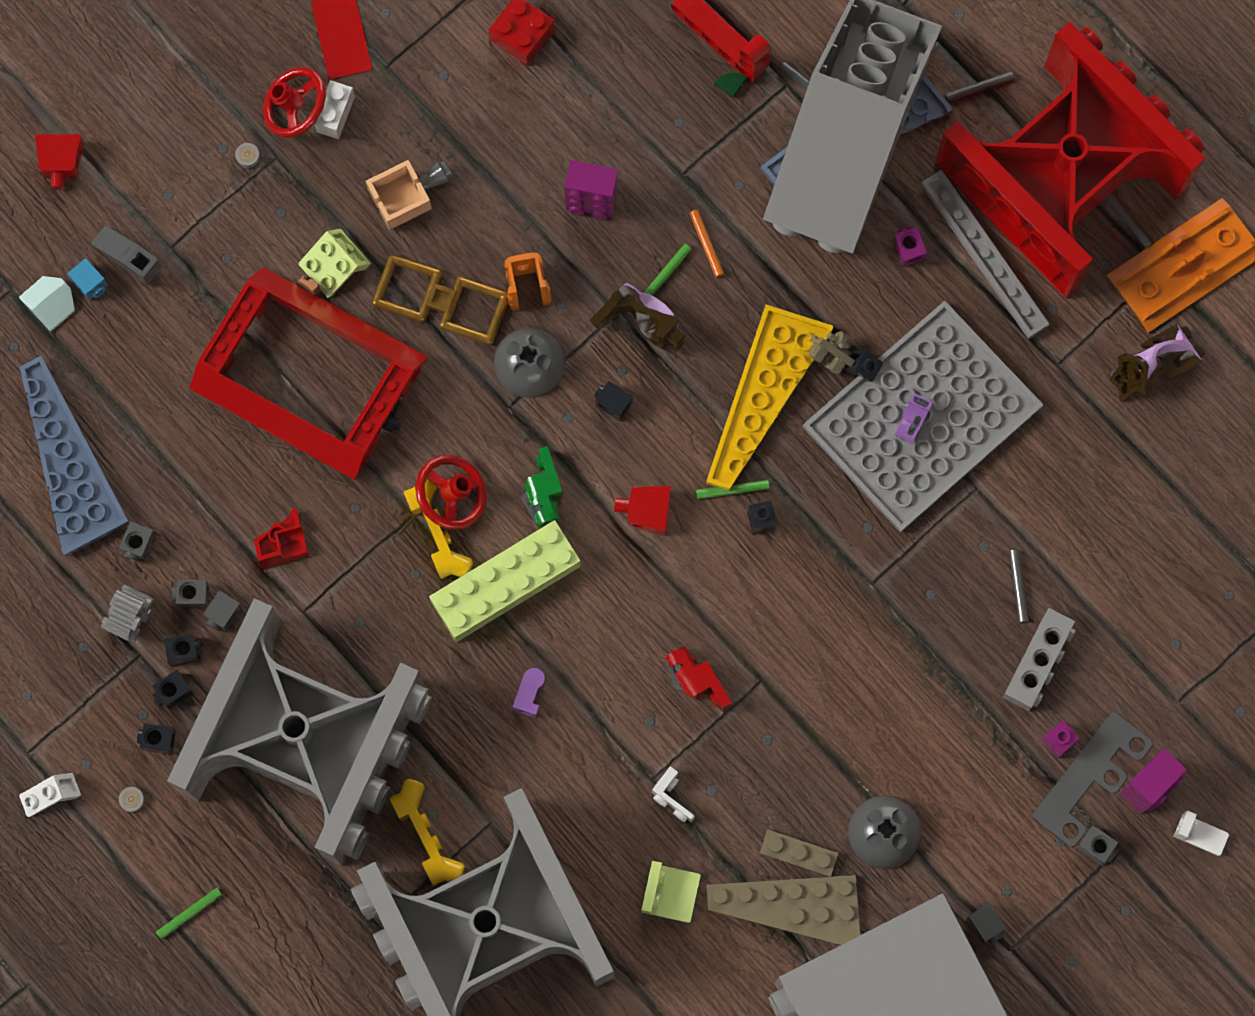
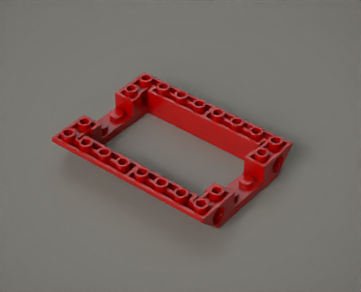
[189,267,428,481]

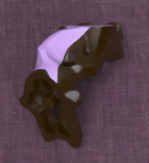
[590,282,686,353]
[1109,324,1205,402]

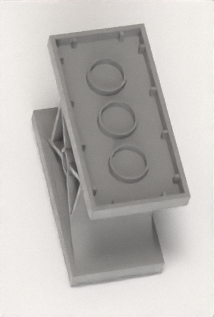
[167,598,432,866]
[351,788,614,1016]

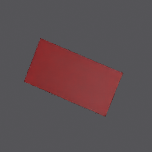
[311,0,372,80]

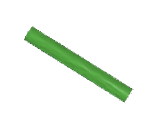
[644,244,692,296]
[696,480,769,499]
[156,887,223,940]

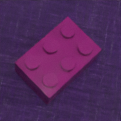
[564,160,618,219]
[1119,748,1187,814]

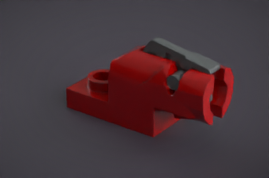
[665,646,732,711]

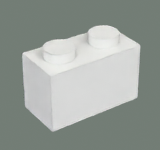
[314,80,355,139]

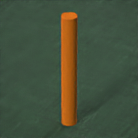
[689,210,724,278]

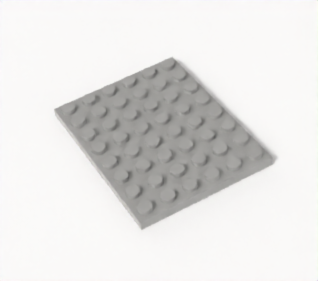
[802,301,1043,533]

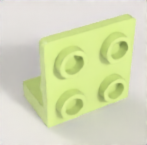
[299,229,371,298]
[641,861,700,923]

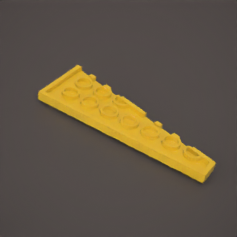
[706,305,833,491]

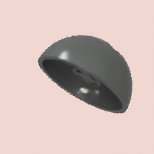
[494,327,565,398]
[848,796,922,869]

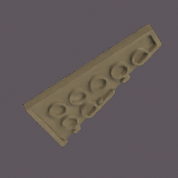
[706,875,860,945]

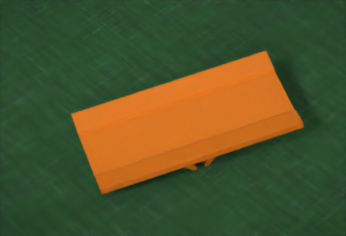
[1106,198,1255,333]

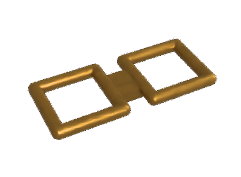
[372,254,508,345]

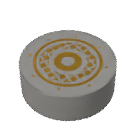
[235,143,260,168]
[119,787,145,813]

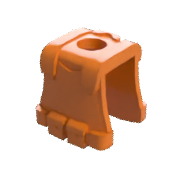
[505,252,551,311]

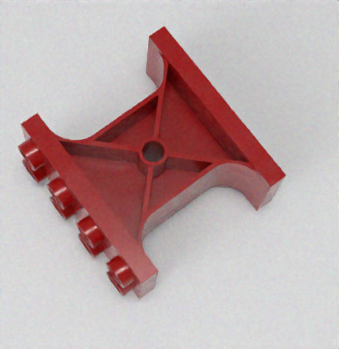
[934,21,1205,298]

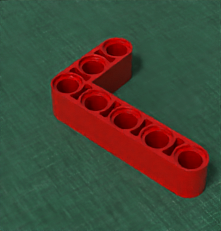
[670,0,771,82]

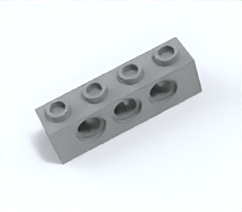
[1002,608,1076,711]

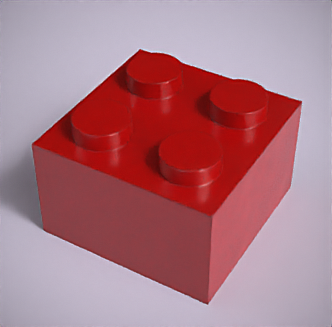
[488,0,555,66]

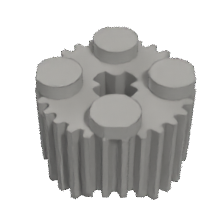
[101,585,153,642]

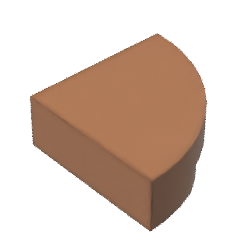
[297,275,321,296]

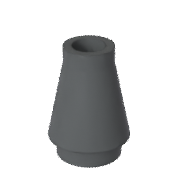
[418,160,454,191]

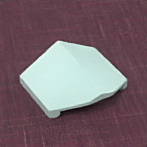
[19,276,75,332]

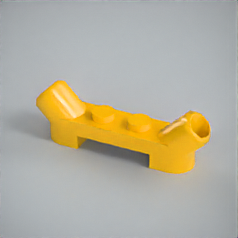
[403,480,473,579]
[389,779,465,886]

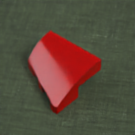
[254,508,309,569]

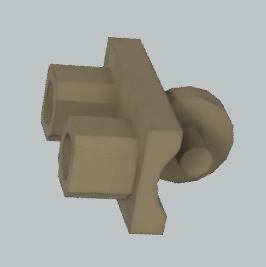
[808,331,855,375]

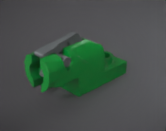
[522,446,563,528]

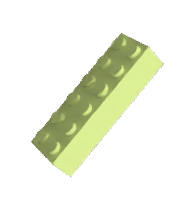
[429,520,581,642]

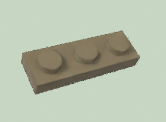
[759,829,838,877]

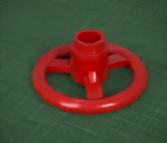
[263,67,327,138]
[415,455,487,529]

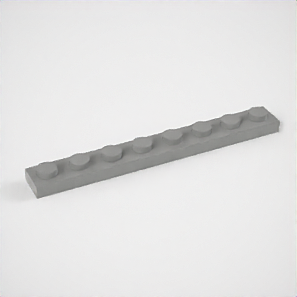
[921,170,1049,339]

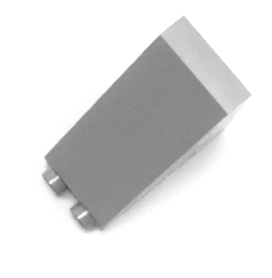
[763,0,942,254]
[768,894,1007,1016]

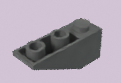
[91,225,162,285]

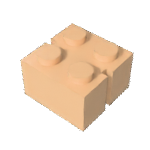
[366,160,432,230]

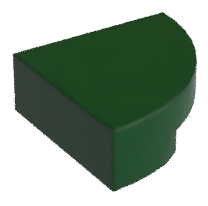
[714,73,747,98]

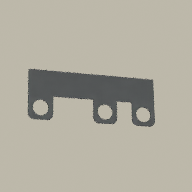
[1032,711,1152,846]

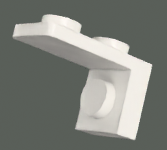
[652,766,695,822]
[19,773,81,817]
[1173,811,1229,856]

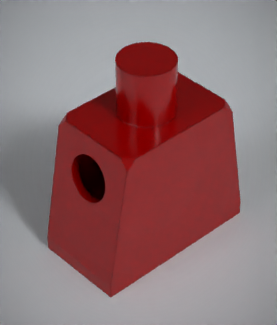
[35,134,84,190]
[614,486,671,536]

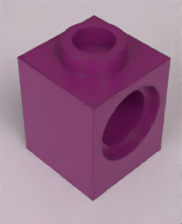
[893,227,927,267]
[1041,720,1080,758]

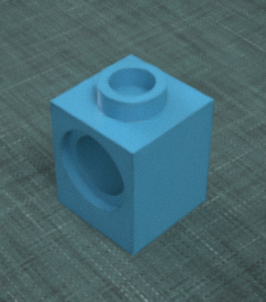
[67,258,108,301]

